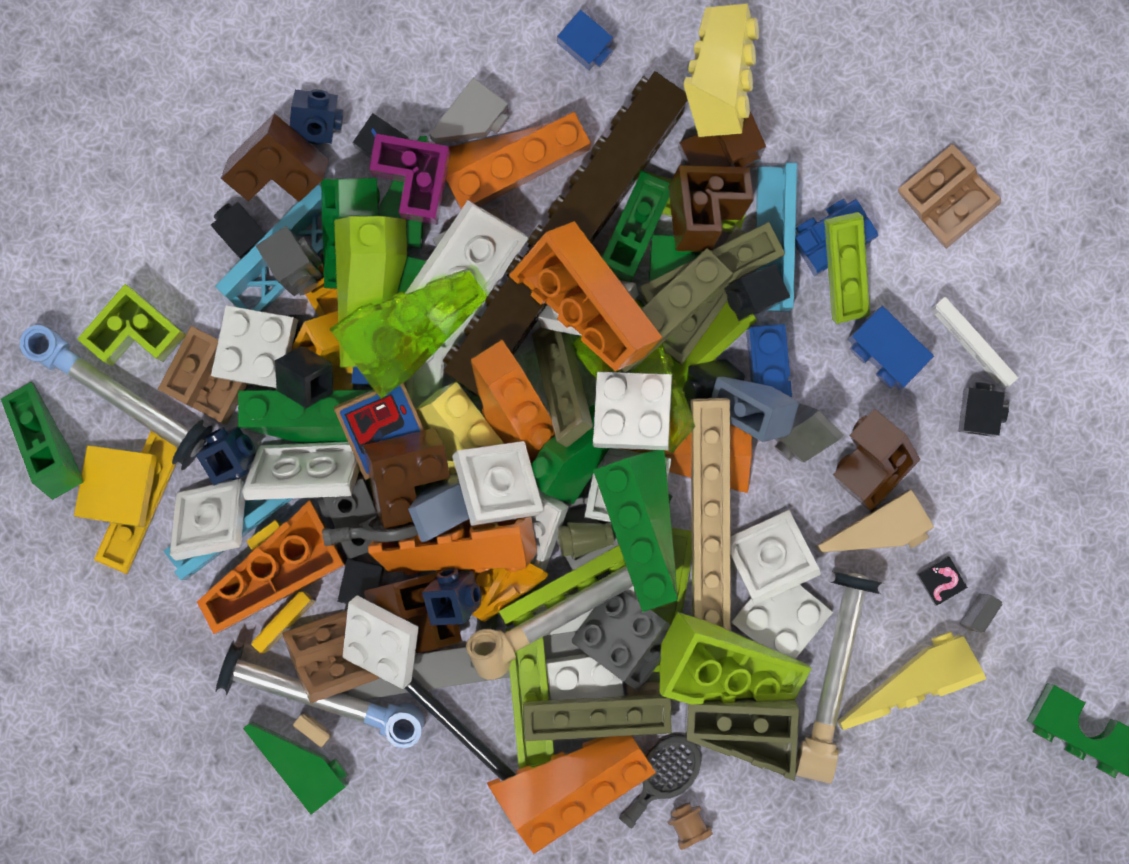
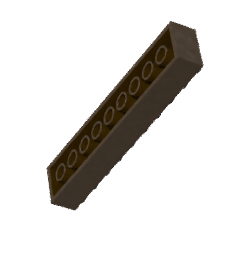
[442,71,689,400]

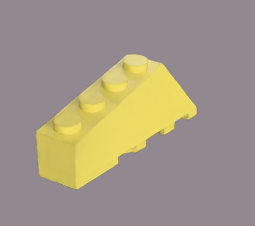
[683,3,759,137]
[415,382,538,488]

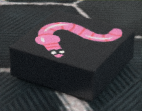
[917,556,968,606]

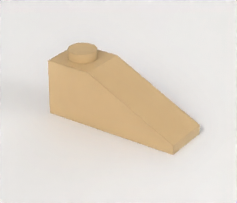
[815,490,934,552]

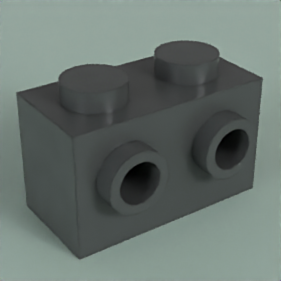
[256,226,324,296]
[317,470,378,559]

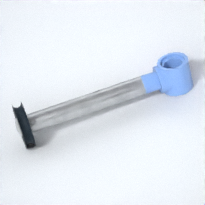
[20,325,213,470]
[215,640,425,748]

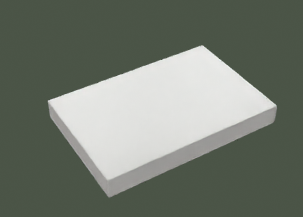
[242,442,360,500]

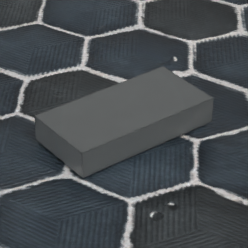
[960,593,1003,633]

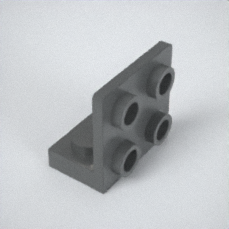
[572,591,671,691]

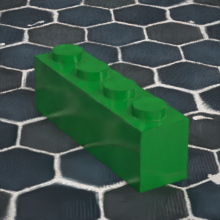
[238,390,371,444]
[593,450,678,612]

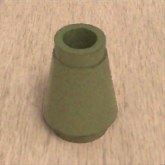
[558,522,614,559]

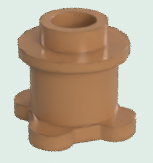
[667,802,713,850]

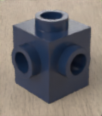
[290,89,344,145]
[196,426,256,486]
[422,568,481,625]

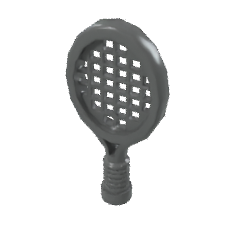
[322,515,418,546]
[619,736,702,829]

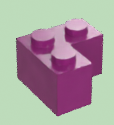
[369,134,450,225]

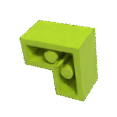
[77,284,186,366]

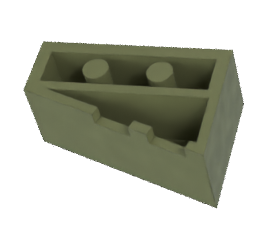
[685,698,799,781]

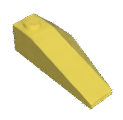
[837,631,986,730]

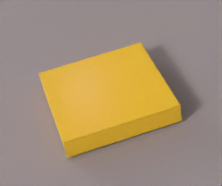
[74,445,158,528]

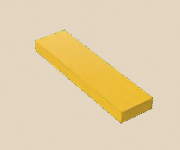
[94,431,178,574]

